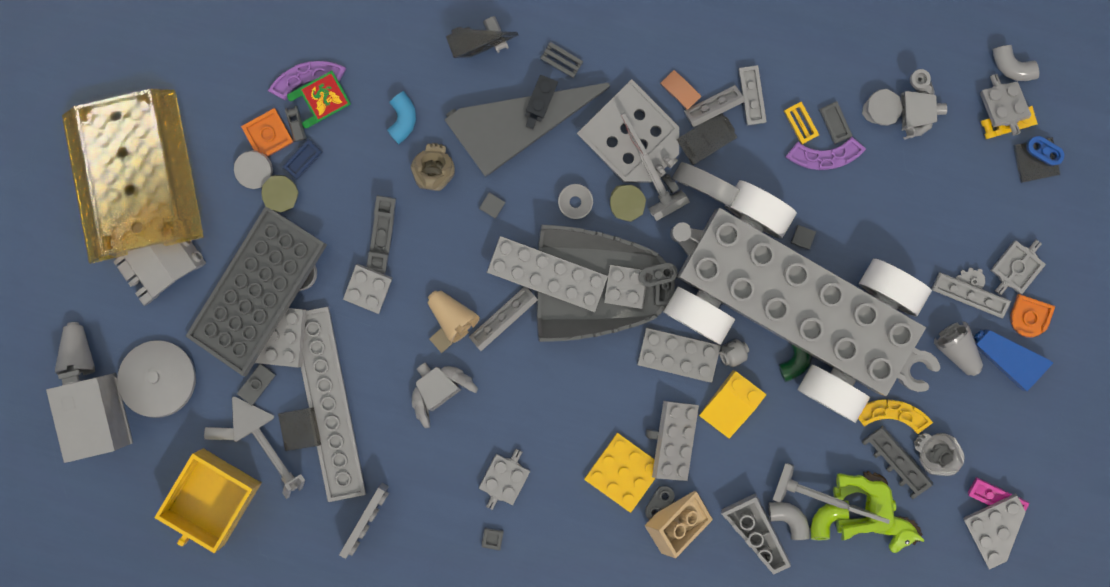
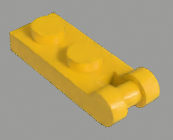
[980,106,1038,139]

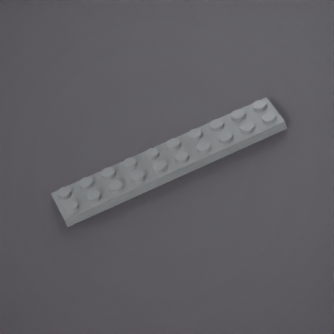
[301,307,366,502]

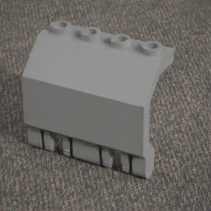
[100,201,206,306]

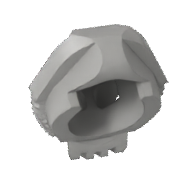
[914,433,965,476]

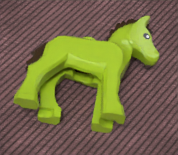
[833,471,924,553]

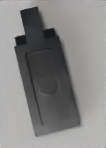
[525,75,558,130]

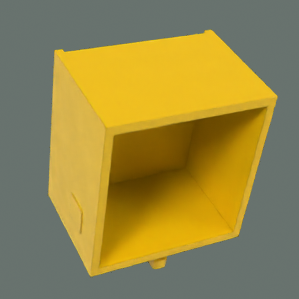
[154,448,262,553]

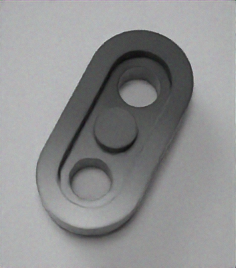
[638,263,677,287]
[645,486,675,520]

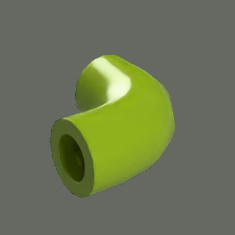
[810,501,849,540]

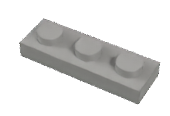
[738,65,767,126]
[684,85,745,127]

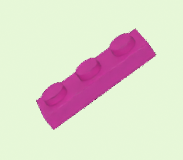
[967,477,1029,511]

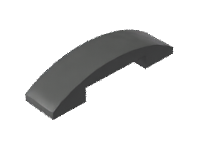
[367,195,396,273]

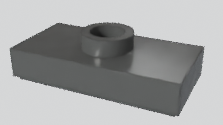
[237,364,276,405]

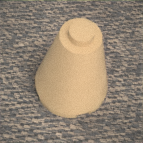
[427,291,480,343]

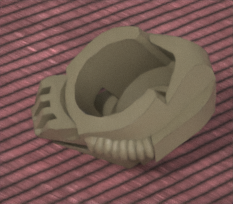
[411,143,455,191]

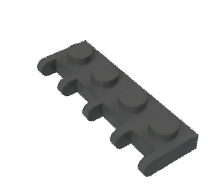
[862,425,933,499]

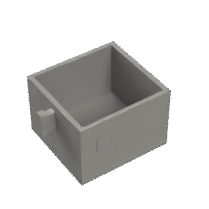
[46,370,133,463]

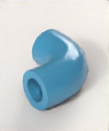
[387,91,416,145]

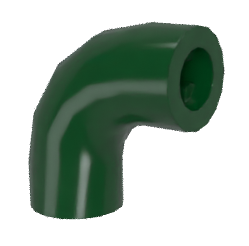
[778,344,812,382]

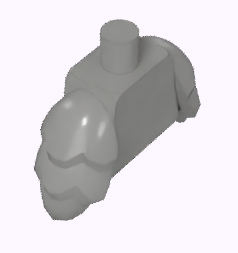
[412,363,478,428]

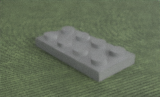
[637,328,721,383]
[652,401,699,481]
[339,483,389,559]

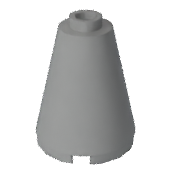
[55,322,95,375]
[934,322,983,376]

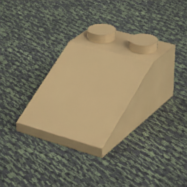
[645,491,713,558]

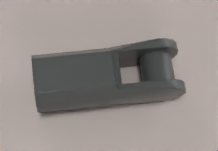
[285,105,307,142]

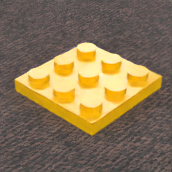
[584,432,655,513]

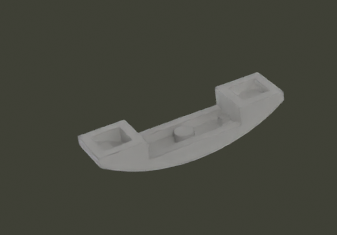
[672,162,740,207]

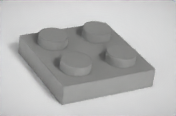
[343,263,393,314]
[604,265,648,309]

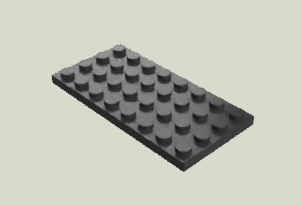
[186,206,327,377]

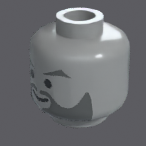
[719,339,749,367]

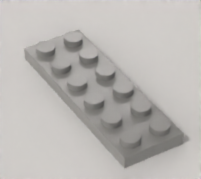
[486,236,608,312]

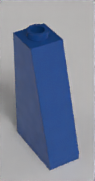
[974,330,1053,391]

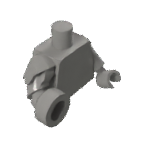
[901,69,947,140]

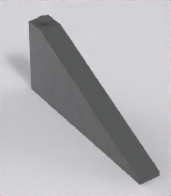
[444,83,610,177]

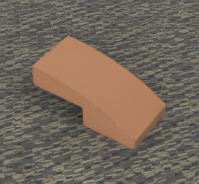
[660,70,702,110]

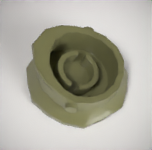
[261,175,299,213]
[610,184,646,222]

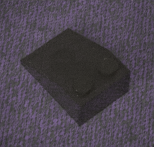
[446,27,519,58]

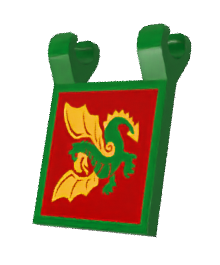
[287,71,351,128]

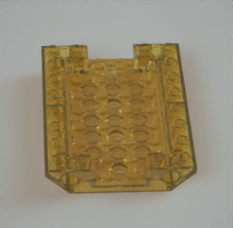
[62,89,204,264]

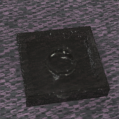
[1013,137,1060,183]
[278,407,321,451]

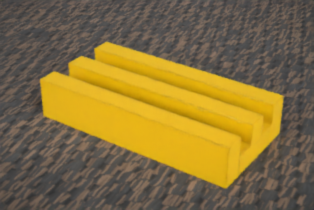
[783,102,819,144]

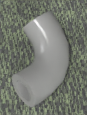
[992,45,1039,81]
[768,502,810,540]

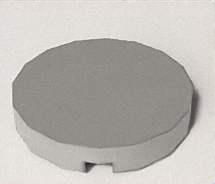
[234,150,273,189]

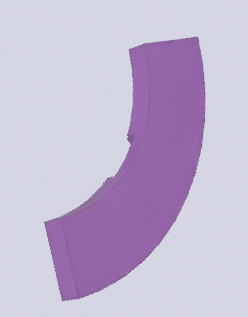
[268,61,346,101]
[785,137,866,170]

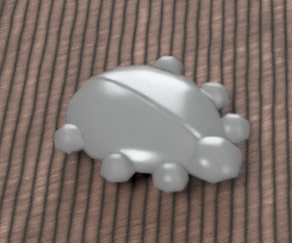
[956,268,985,289]

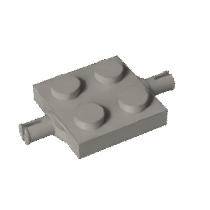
[980,74,1031,136]
[990,239,1046,295]
[479,449,530,510]

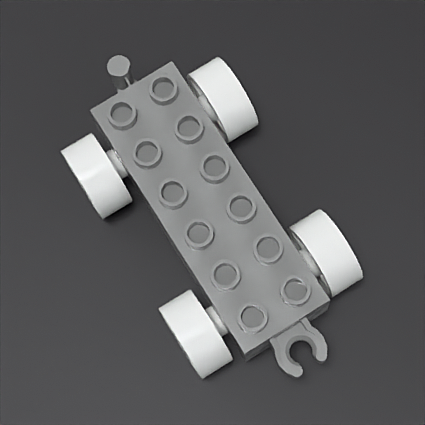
[663,180,940,423]

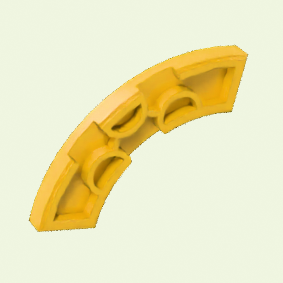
[858,399,933,434]

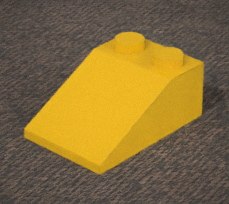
[699,370,767,439]

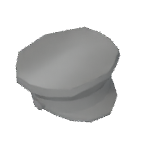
[862,89,903,126]

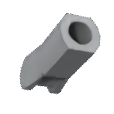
[483,16,509,53]
[204,427,234,440]

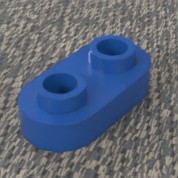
[1026,136,1064,166]

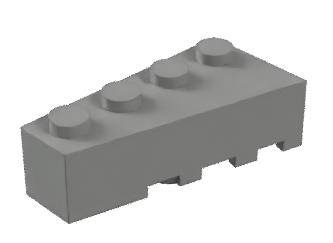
[721,493,791,575]

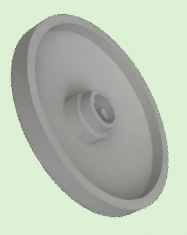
[117,341,196,418]

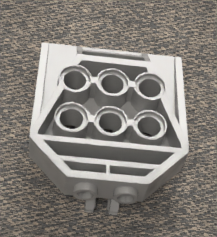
[577,79,679,183]

